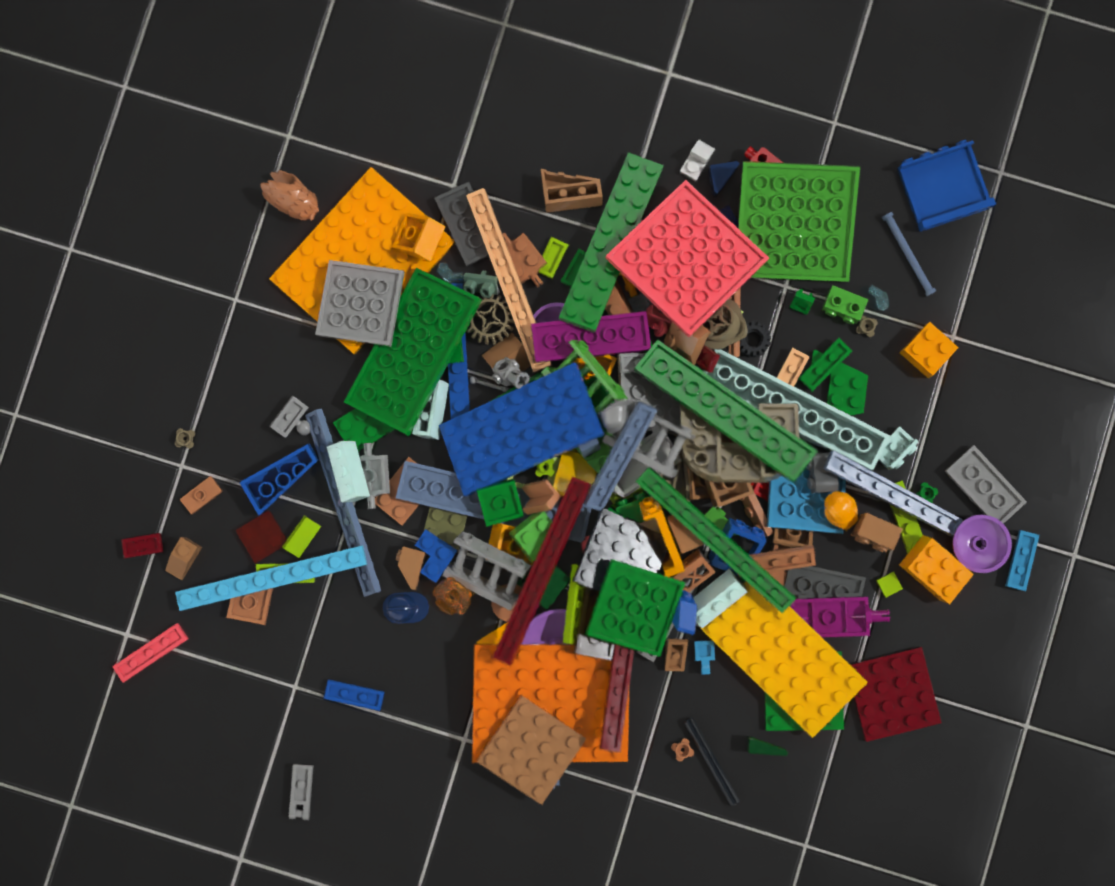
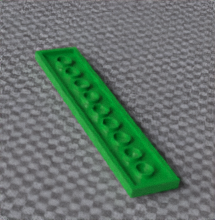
[559,153,664,333]
[634,340,817,483]

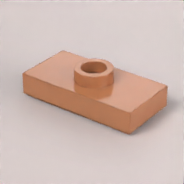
[180,476,223,515]

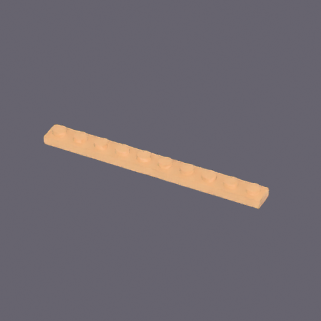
[466,188,552,373]

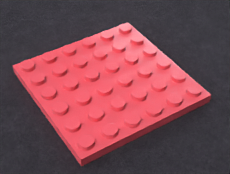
[605,180,769,337]

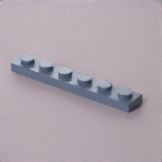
[584,401,657,511]

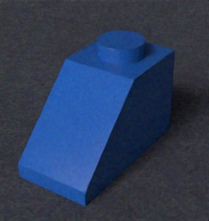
[672,591,697,635]

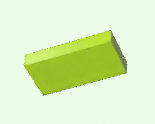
[538,237,569,279]
[282,515,321,558]

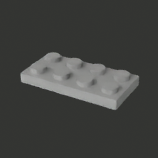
[945,445,1027,524]

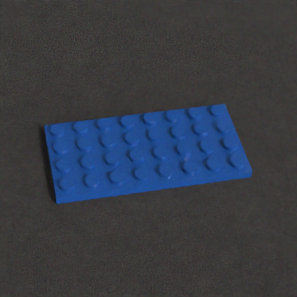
[439,362,604,497]

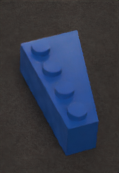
[239,443,319,516]

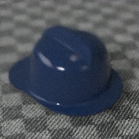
[383,592,429,624]

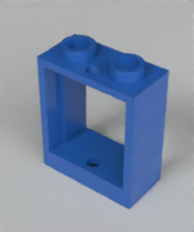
[708,518,766,576]

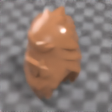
[261,170,319,220]

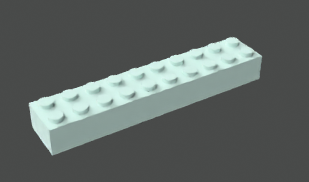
[704,349,890,471]

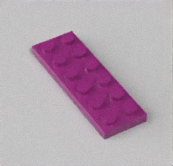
[531,311,651,363]

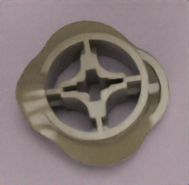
[703,299,748,350]

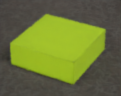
[876,572,903,598]

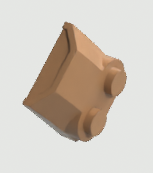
[664,322,710,365]

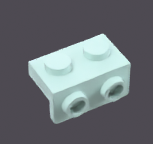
[878,427,919,470]

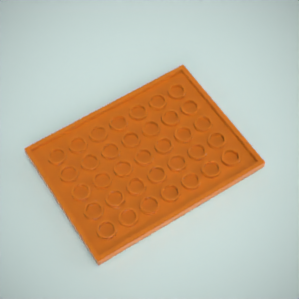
[472,644,629,763]

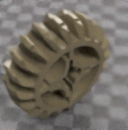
[466,294,515,345]

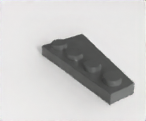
[784,566,866,599]

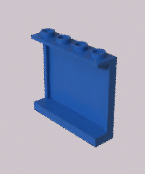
[898,140,996,232]

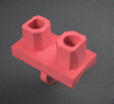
[646,304,672,337]

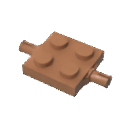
[502,233,547,287]

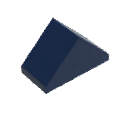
[709,161,740,198]

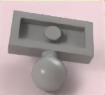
[270,395,310,438]

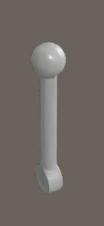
[470,376,508,392]

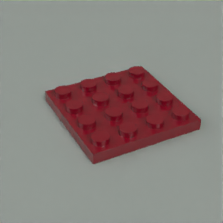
[850,647,942,742]

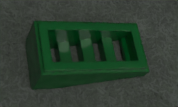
[747,736,788,756]

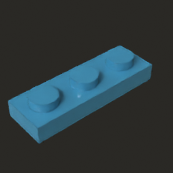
[1005,530,1040,591]

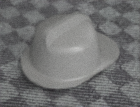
[597,399,637,434]

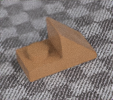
[664,639,688,671]

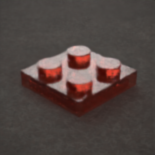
[236,511,287,563]

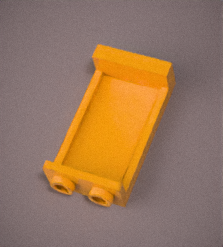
[639,496,685,577]

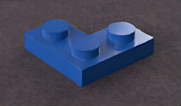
[415,529,458,583]

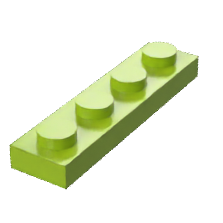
[890,481,923,554]
[563,564,585,644]

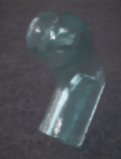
[437,263,463,282]
[867,285,889,311]

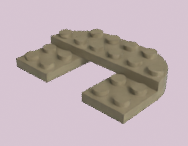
[680,404,799,483]

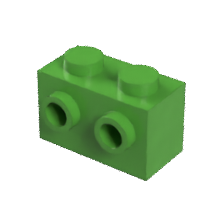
[822,286,868,324]

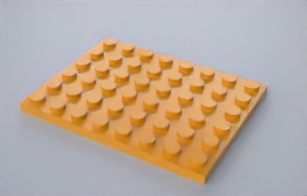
[269,167,455,355]

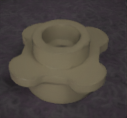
[856,316,878,337]
[175,429,195,449]

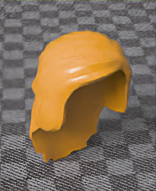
[824,491,858,531]

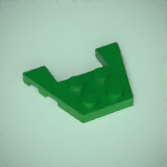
[811,350,868,416]

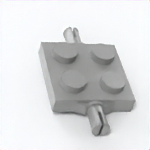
[360,443,390,509]

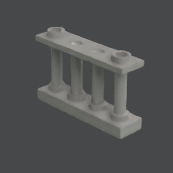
[602,398,696,478]
[443,531,531,611]

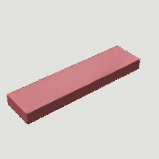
[112,623,189,683]

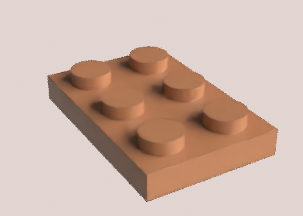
[375,457,420,526]

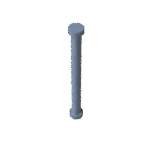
[882,212,936,297]

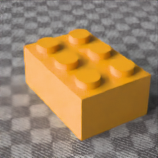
[899,535,974,604]

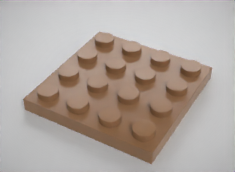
[477,695,586,805]

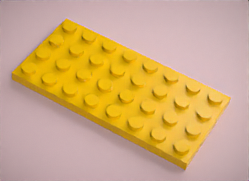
[700,581,868,738]

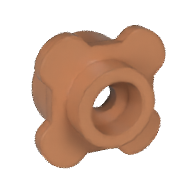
[671,738,694,761]

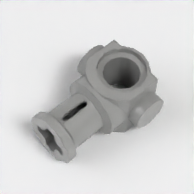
[492,357,530,389]

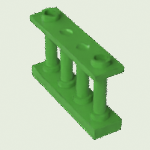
[541,340,627,425]

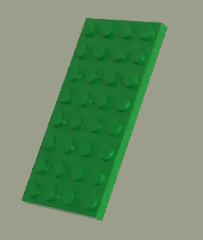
[344,268,482,436]

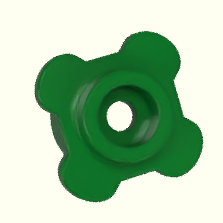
[916,482,938,503]

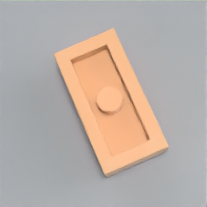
[777,348,810,387]

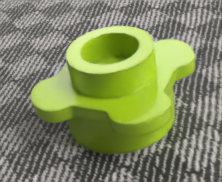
[535,458,555,477]

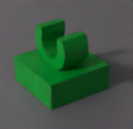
[789,289,815,315]

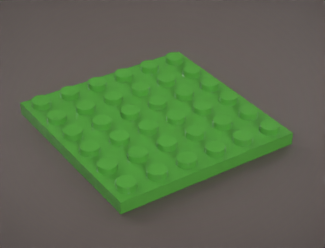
[738,161,860,282]

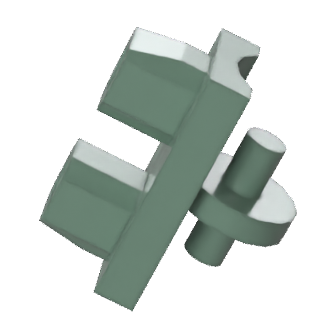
[463,270,500,298]

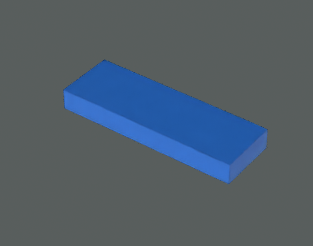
[323,679,385,711]

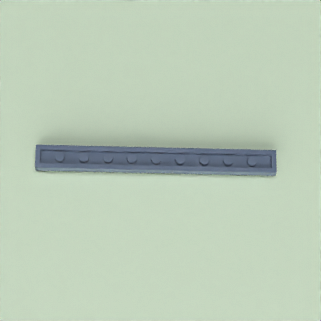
[305,408,381,597]

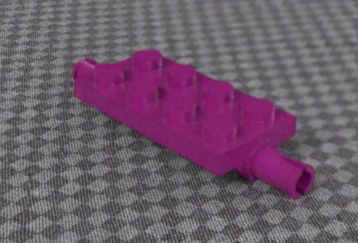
[790,597,890,637]

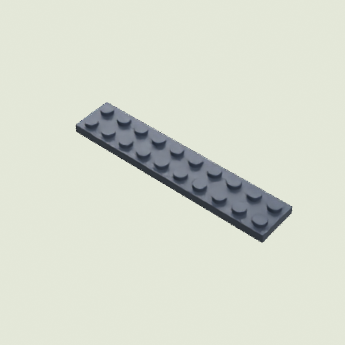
[396,461,592,543]

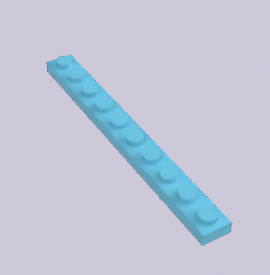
[175,546,368,611]

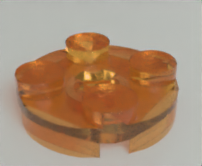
[433,577,472,615]

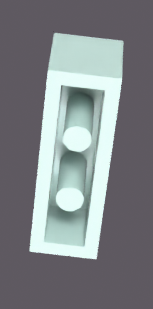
[413,380,449,440]
[327,441,370,502]
[693,568,747,628]

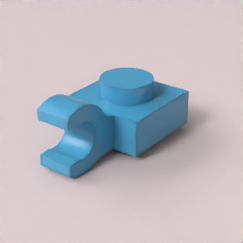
[694,641,715,674]

